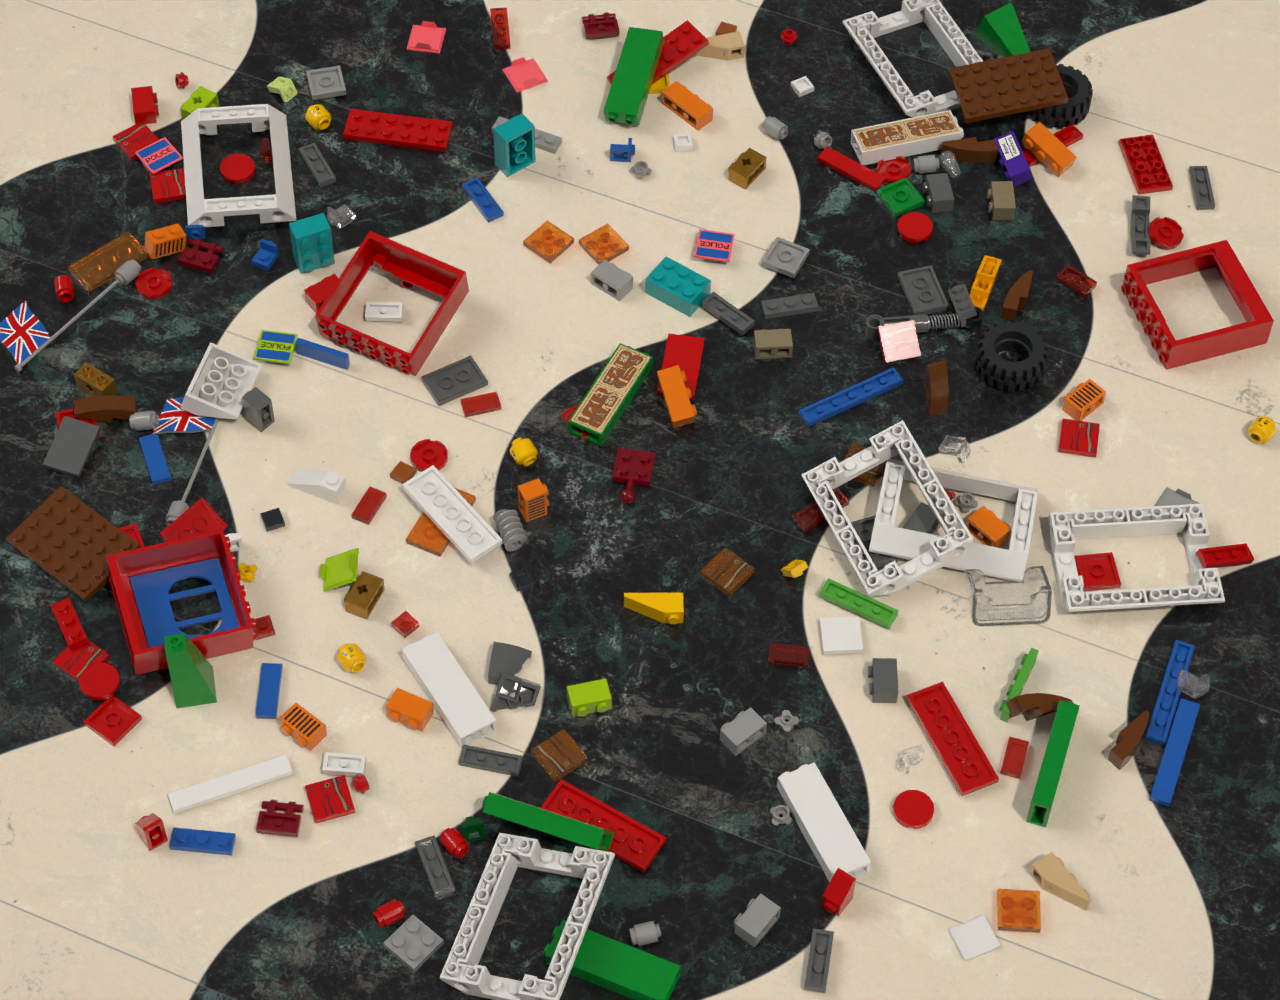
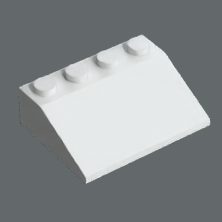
[181,342,262,420]

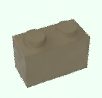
[987,181,1016,220]
[753,329,793,359]

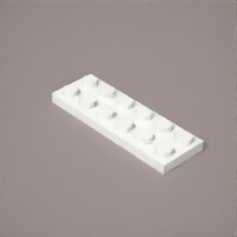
[402,465,503,564]

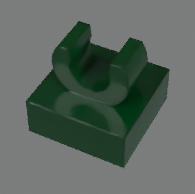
[461,815,485,843]

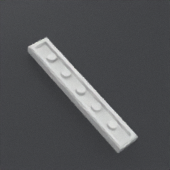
[168,755,293,814]

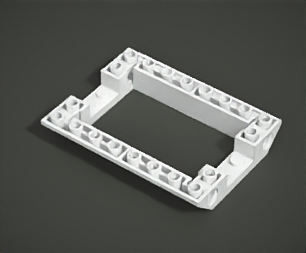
[842,0,983,118]
[181,104,296,227]
[802,420,974,596]
[869,459,1038,583]
[1049,504,1225,612]
[440,833,615,1000]

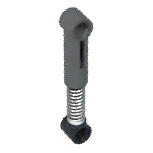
[865,307,984,340]

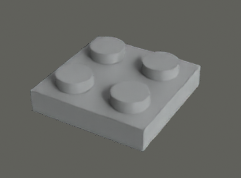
[306,65,346,100]
[761,237,810,278]
[383,915,444,973]

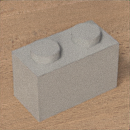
[591,260,633,301]
[720,707,767,756]
[734,894,781,947]

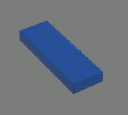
[462,177,504,223]
[295,338,350,370]
[139,433,172,485]
[256,663,283,719]

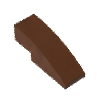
[940,137,998,163]
[1000,270,1033,321]
[924,360,949,416]
[74,395,136,423]
[1006,693,1072,720]
[1108,710,1150,770]

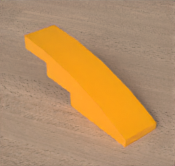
[970,255,1002,311]

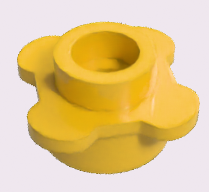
[238,563,257,582]

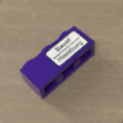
[994,131,1034,187]

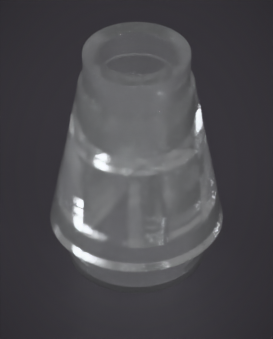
[939,151,961,178]

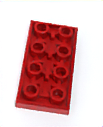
[1119,135,1173,195]
[657,333,705,400]

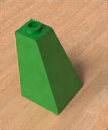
[975,3,1030,57]
[164,633,217,708]

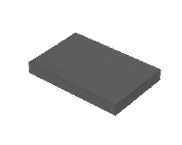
[897,265,949,315]
[421,356,488,406]
[43,416,101,478]
[851,515,898,570]

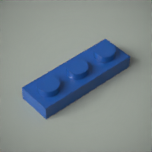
[170,827,236,856]

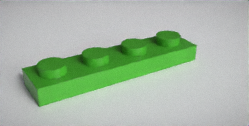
[819,578,899,629]
[999,648,1039,723]

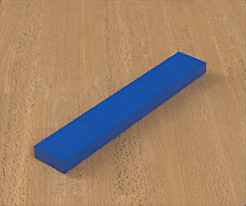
[799,367,904,427]
[1145,640,1195,745]
[1149,698,1200,807]

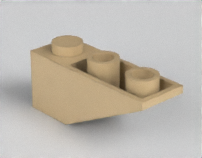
[694,31,745,61]
[1030,852,1091,911]

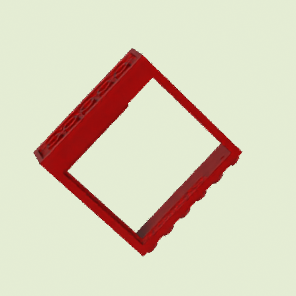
[315,231,469,376]
[1121,240,1274,370]

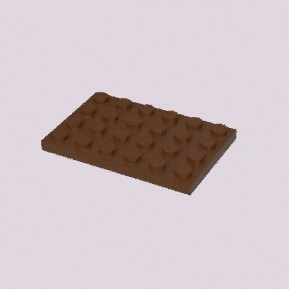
[949,48,1068,123]
[6,486,141,603]

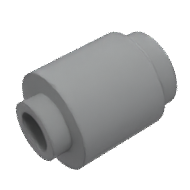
[762,116,788,141]
[913,155,939,174]
[129,410,159,431]
[629,921,661,946]

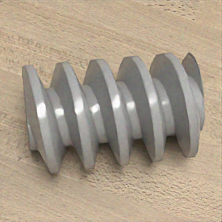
[493,509,527,552]

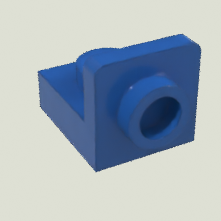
[610,138,635,162]
[185,224,206,239]
[252,239,279,271]

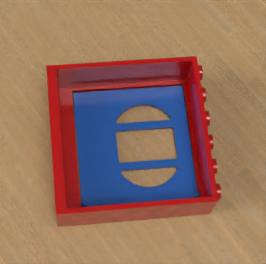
[106,530,256,675]

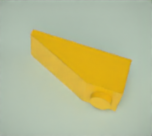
[624,593,684,624]

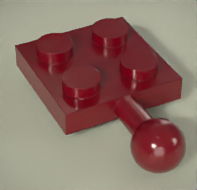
[612,448,655,504]

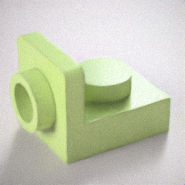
[267,77,298,102]

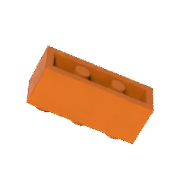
[662,81,713,131]
[1021,122,1077,177]
[657,365,697,428]

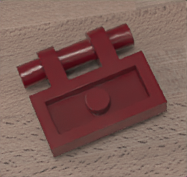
[582,12,620,39]
[178,238,224,274]
[256,799,304,837]

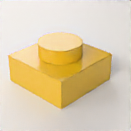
[781,559,808,578]

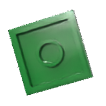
[876,177,925,217]

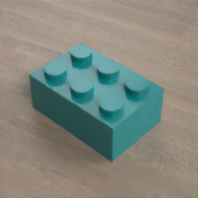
[493,113,536,177]
[289,213,335,274]
[645,256,711,317]

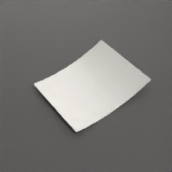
[948,914,1001,960]

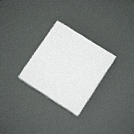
[819,616,863,655]

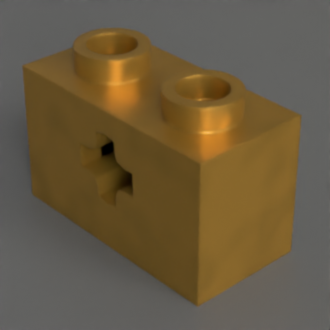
[728,147,767,190]
[74,362,118,397]
[343,571,385,620]

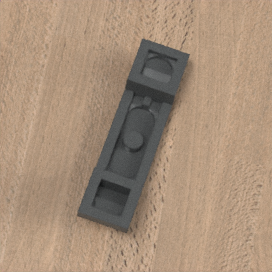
[1130,195,1150,255]

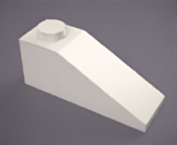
[287,469,347,505]

